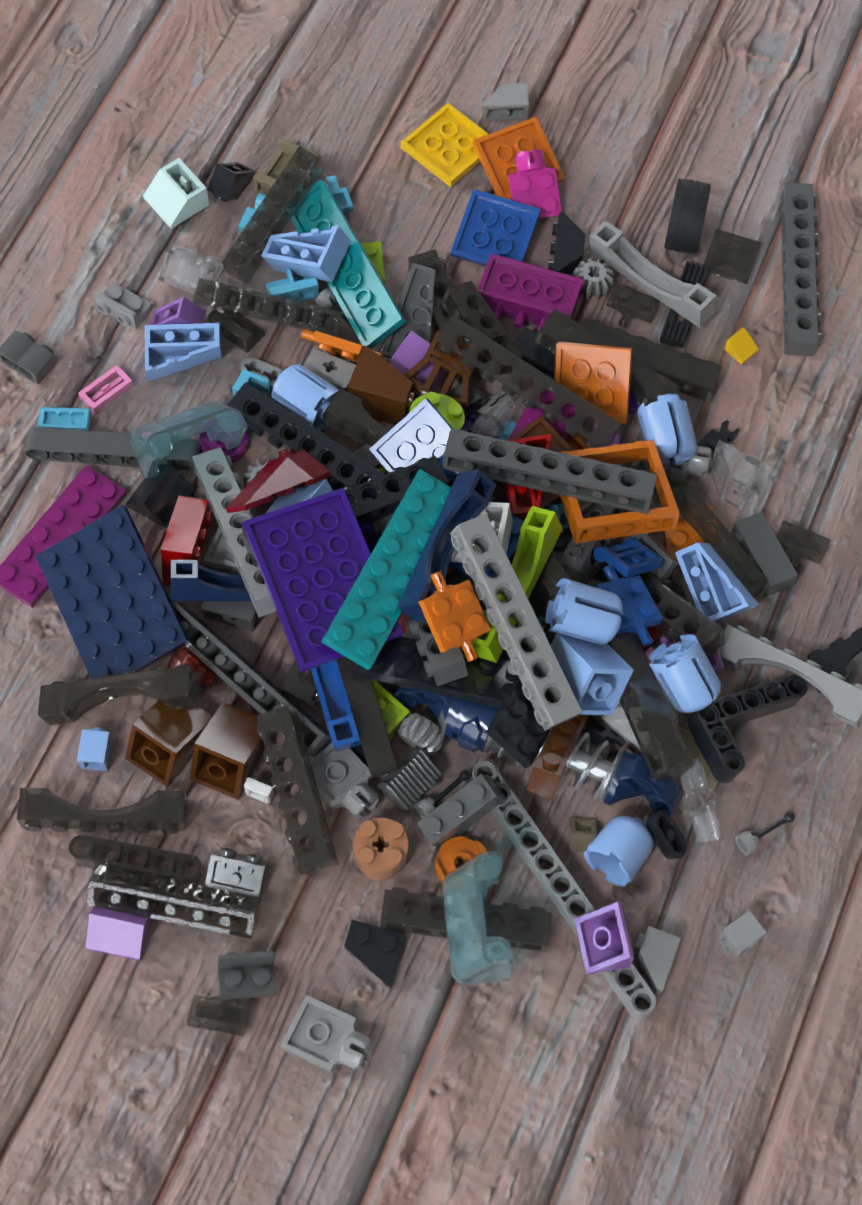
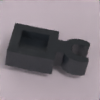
[697,420,739,464]

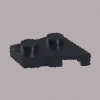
[344,920,406,989]

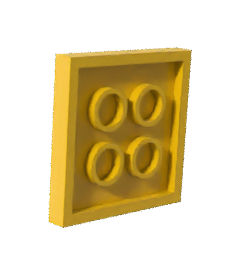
[400,103,488,187]

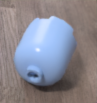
[584,815,653,887]

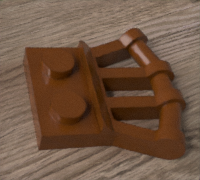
[404,331,483,409]

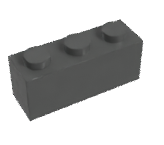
[730,512,798,597]
[417,774,506,847]

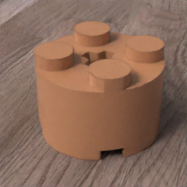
[353,818,409,880]

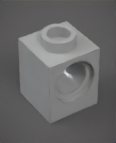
[719,910,767,959]

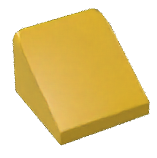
[724,327,759,365]

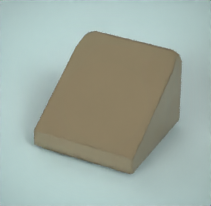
[569,817,598,851]

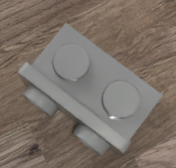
[94,282,153,329]

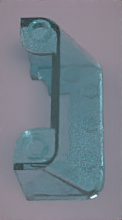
[131,401,248,479]
[443,851,514,984]

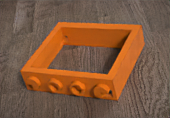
[560,440,680,544]

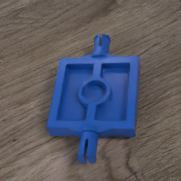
[595,565,663,646]

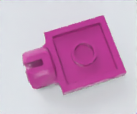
[508,149,562,219]

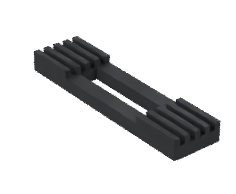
[660,261,709,348]

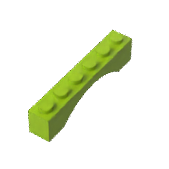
[472,506,562,663]

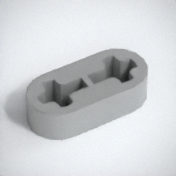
[240,358,282,392]

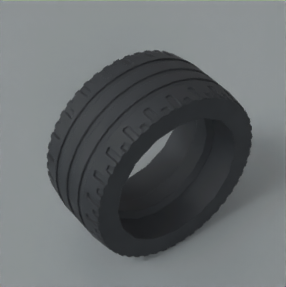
[664,179,711,254]

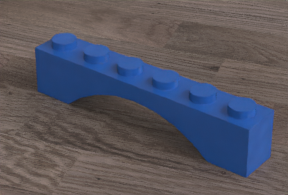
[311,660,361,752]

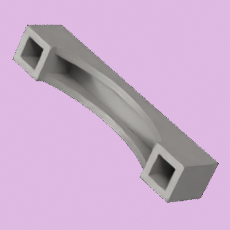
[590,220,717,328]
[717,625,862,729]

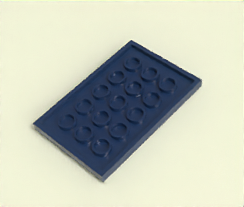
[35,505,190,693]

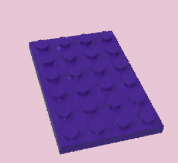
[242,488,403,673]

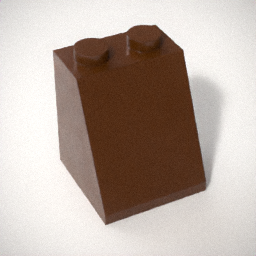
[347,346,416,425]
[125,689,213,788]
[189,702,271,800]

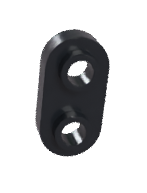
[646,810,687,859]

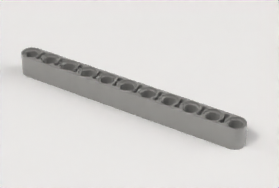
[472,761,656,1020]

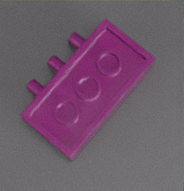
[475,254,583,335]

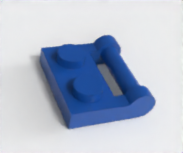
[594,538,664,578]

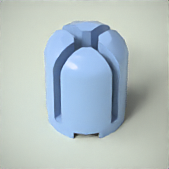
[271,364,344,432]
[637,394,697,467]
[545,578,623,645]
[649,634,721,713]

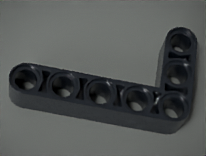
[688,675,808,783]

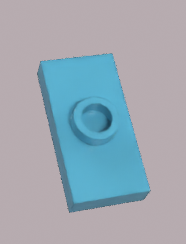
[38,407,91,431]

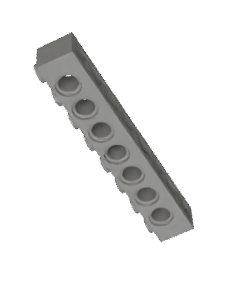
[192,447,276,618]
[450,514,582,731]

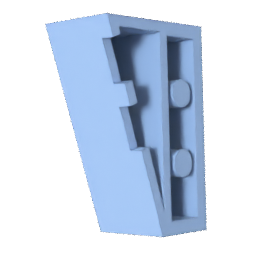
[262,225,351,282]
[145,323,222,382]
[675,542,760,625]

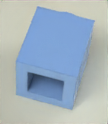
[77,727,113,771]

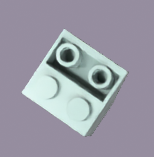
[143,158,209,229]

